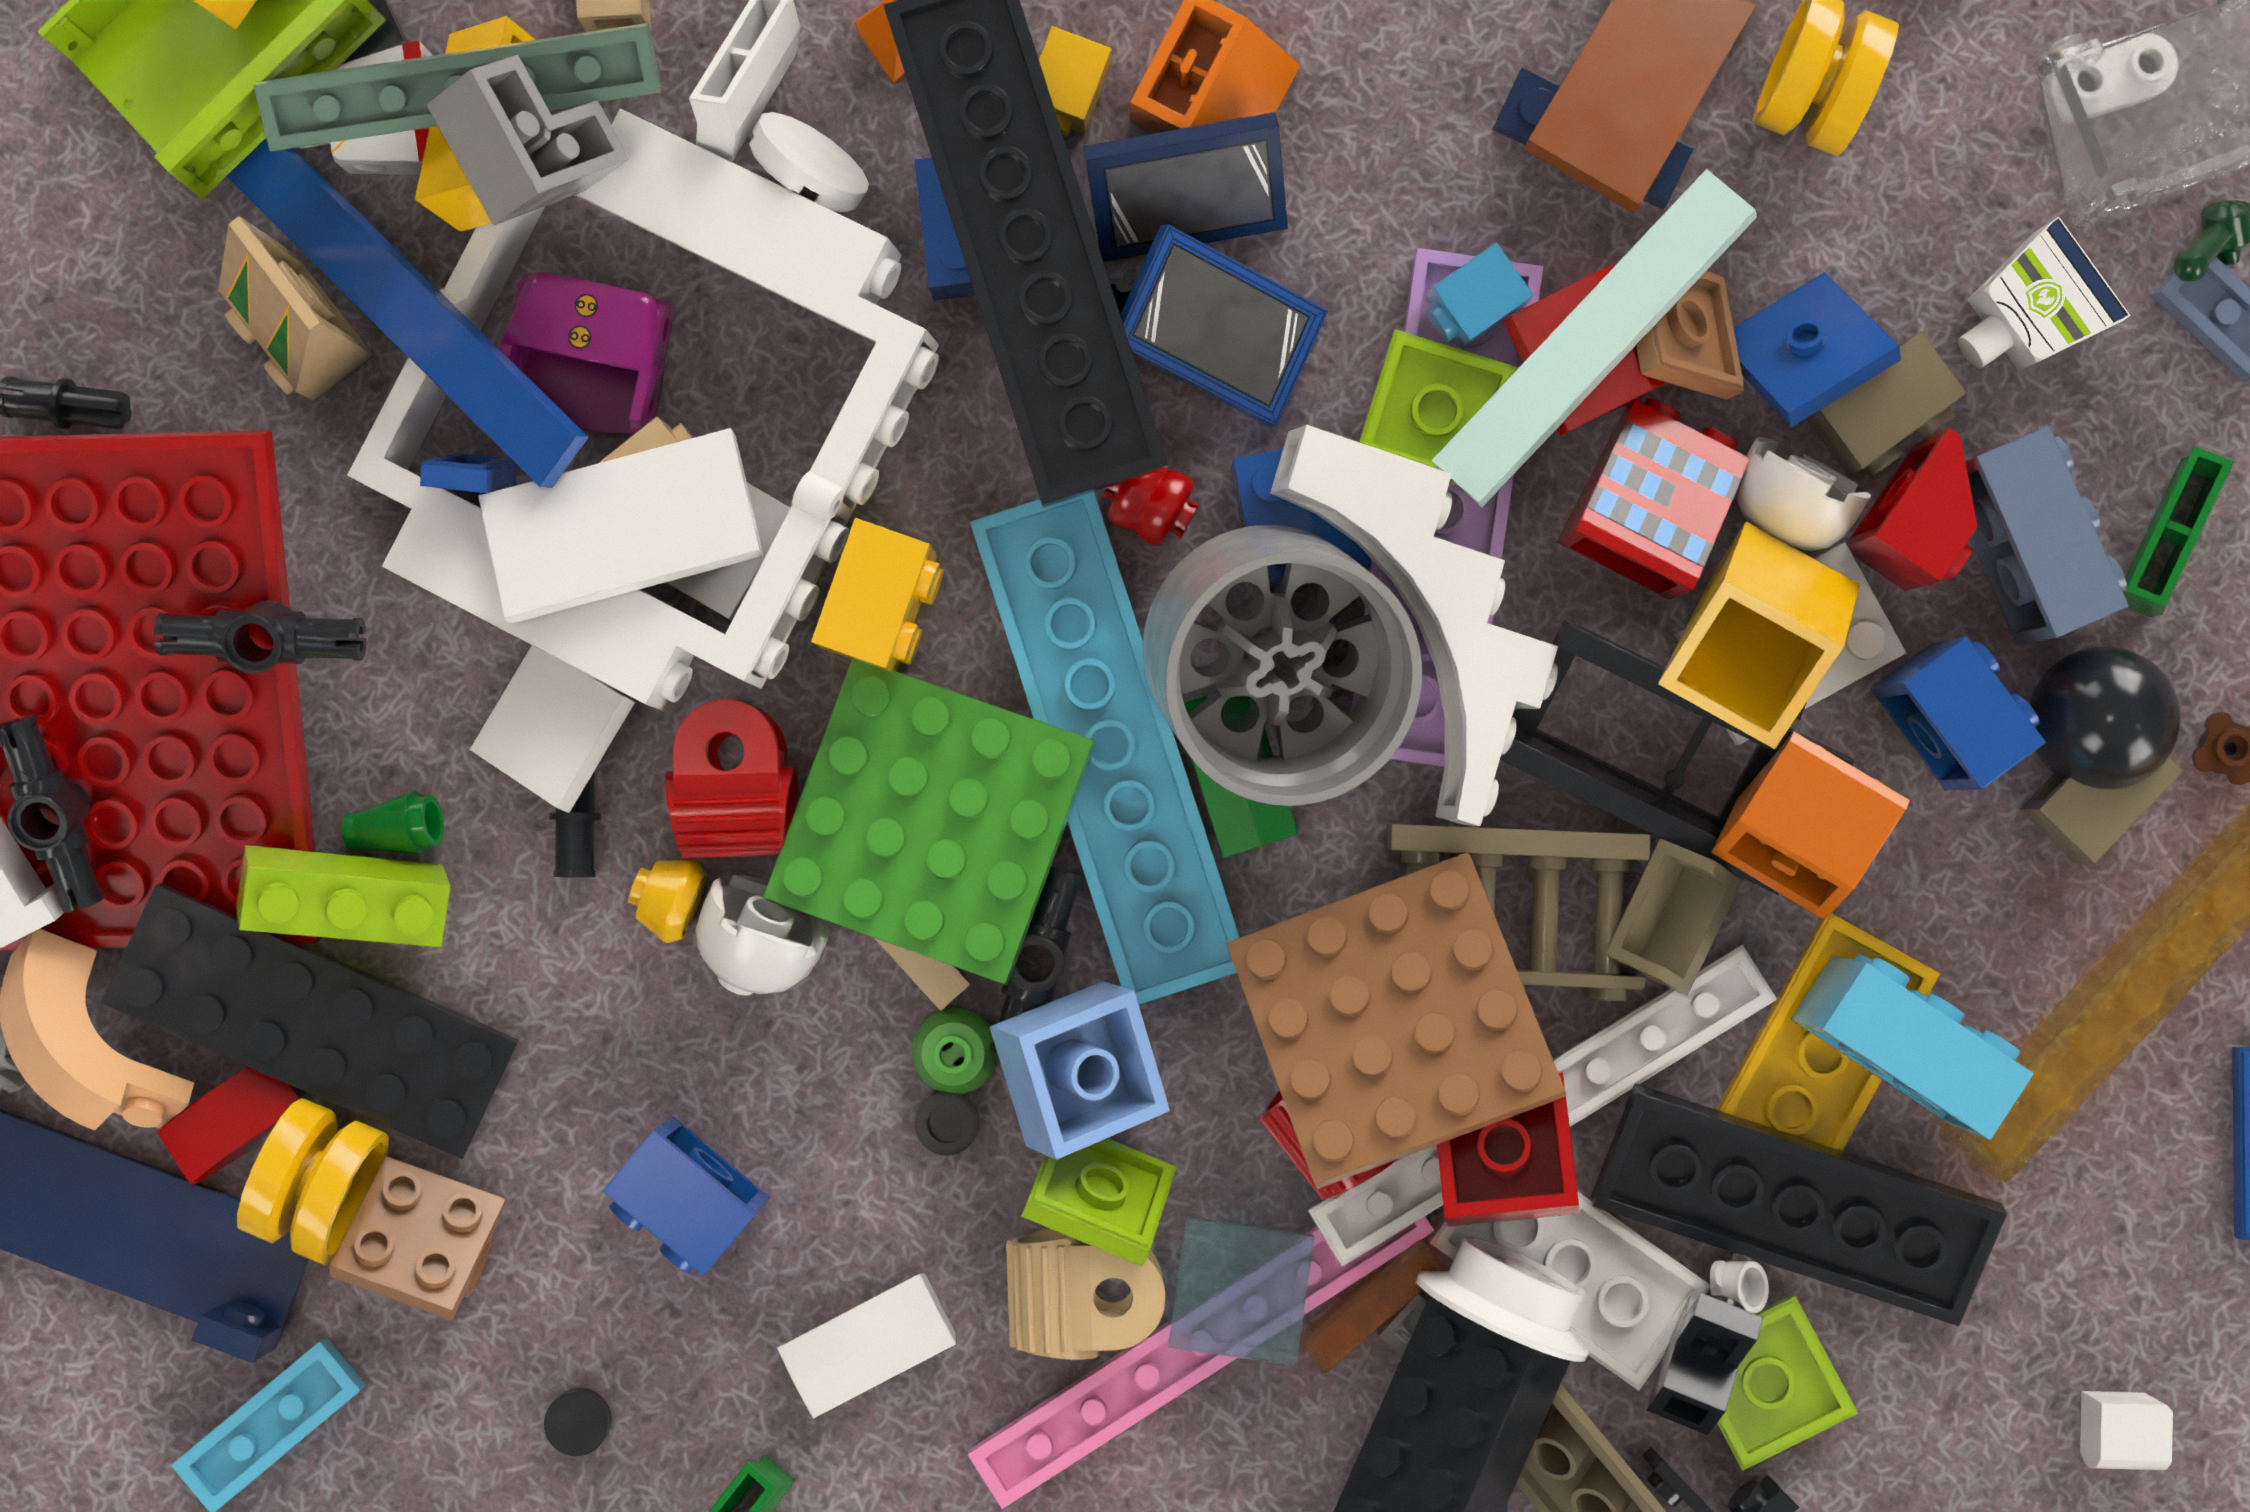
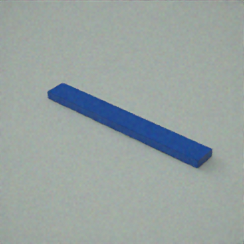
[226,138,589,488]

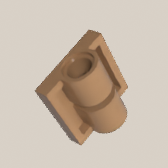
[329,1156,506,1320]

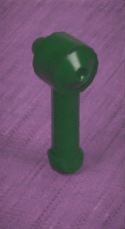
[2173,200,2250,282]

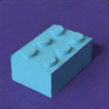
[1791,953,2034,1140]

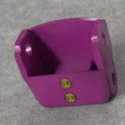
[499,272,673,436]

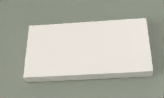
[478,428,764,624]
[1428,1192,1710,1391]

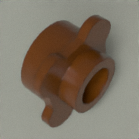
[2192,712,2250,785]

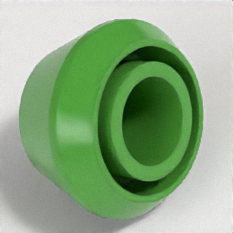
[912,1007,998,1094]

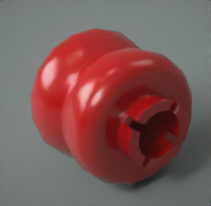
[1102,469,1200,546]

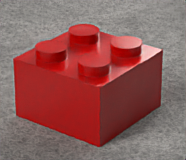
[1437,1072,1579,1227]

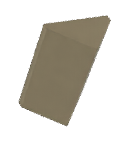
[1516,1384,1667,1512]

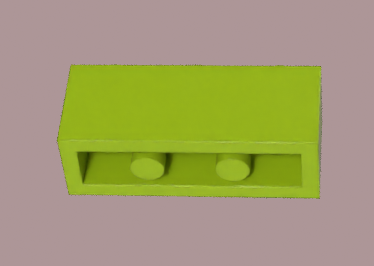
[236,845,451,947]

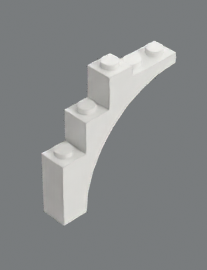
[1270,425,1558,826]

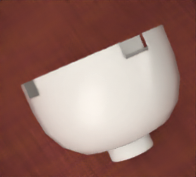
[1736,437,1871,551]
[696,875,830,995]

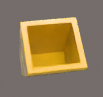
[1658,521,1860,749]

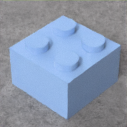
[990,981,1170,1160]

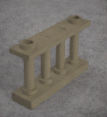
[1386,824,1650,1001]

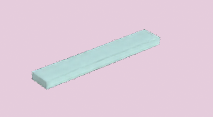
[1432,169,1757,508]

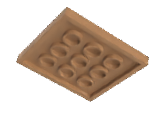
[1226,852,1566,1189]

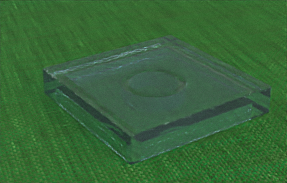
[1168,1216,1314,1366]

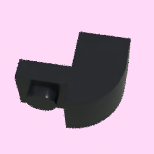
[1646,1292,1763,1435]

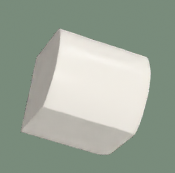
[2080,1391,2173,1470]

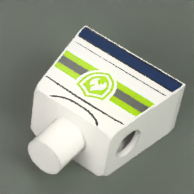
[1958,217,2130,371]

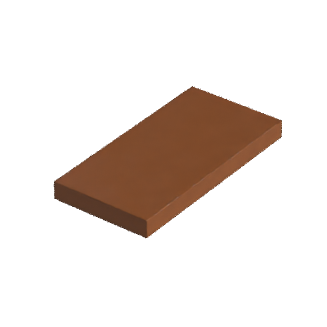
[1523,0,1757,214]

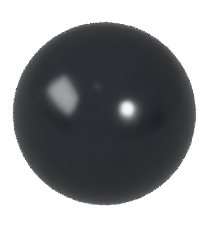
[2029,646,2181,789]

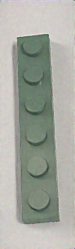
[253,23,662,152]

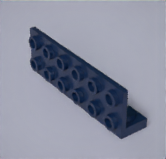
[0,1109,310,1363]

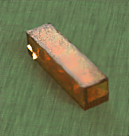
[1297,1238,1447,1374]

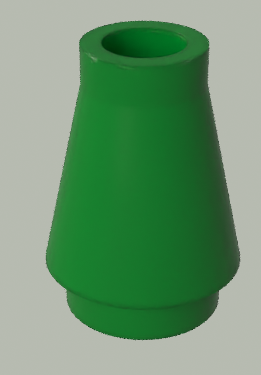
[341,791,444,854]

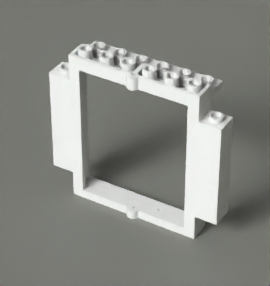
[347,108,939,712]

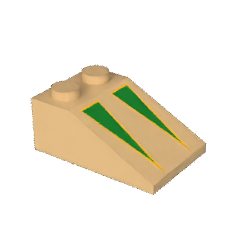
[218,216,373,401]

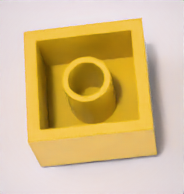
[811,518,944,672]

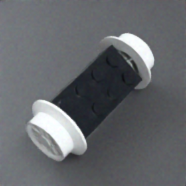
[1334,1236,1589,1512]

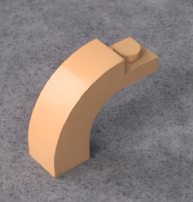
[0,929,194,1131]

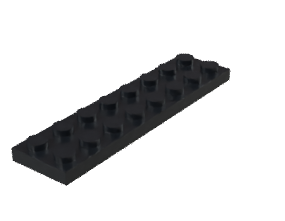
[884,0,1168,508]

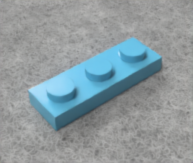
[171,1337,367,1512]

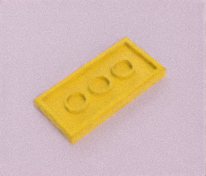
[1716,913,1940,1151]

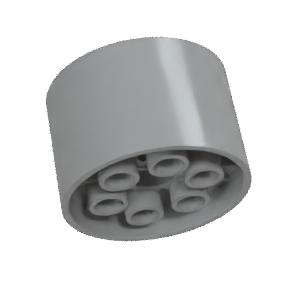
[1143,525,1422,806]

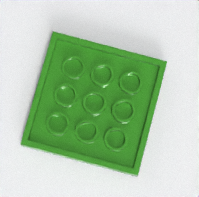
[763,658,1095,986]

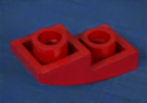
[156,1066,299,1187]

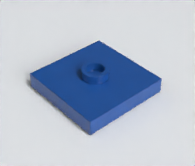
[1734,272,1901,427]

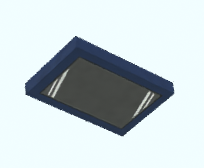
[1083,112,1288,262]

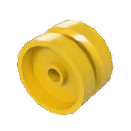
[1752,0,1899,157]
[237,1098,389,1266]

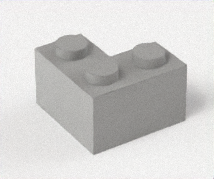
[427,55,630,226]

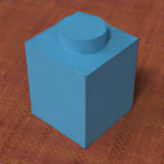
[1426,242,1534,350]

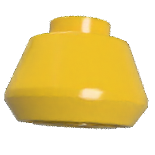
[628,860,707,943]

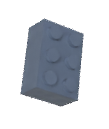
[1965,425,2129,646]

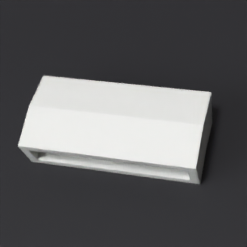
[689,0,801,162]
[777,1273,956,1418]

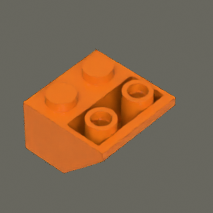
[1130,0,1301,134]
[1711,732,1910,920]

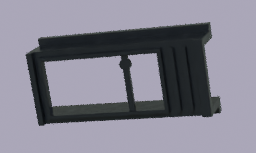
[1500,620,1854,895]

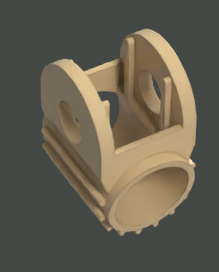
[1006,1228,1166,1360]

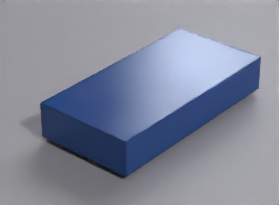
[420,453,517,493]

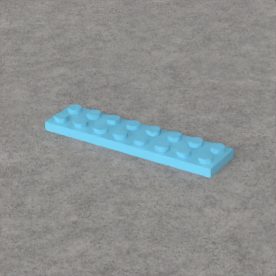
[970,492,1240,1005]

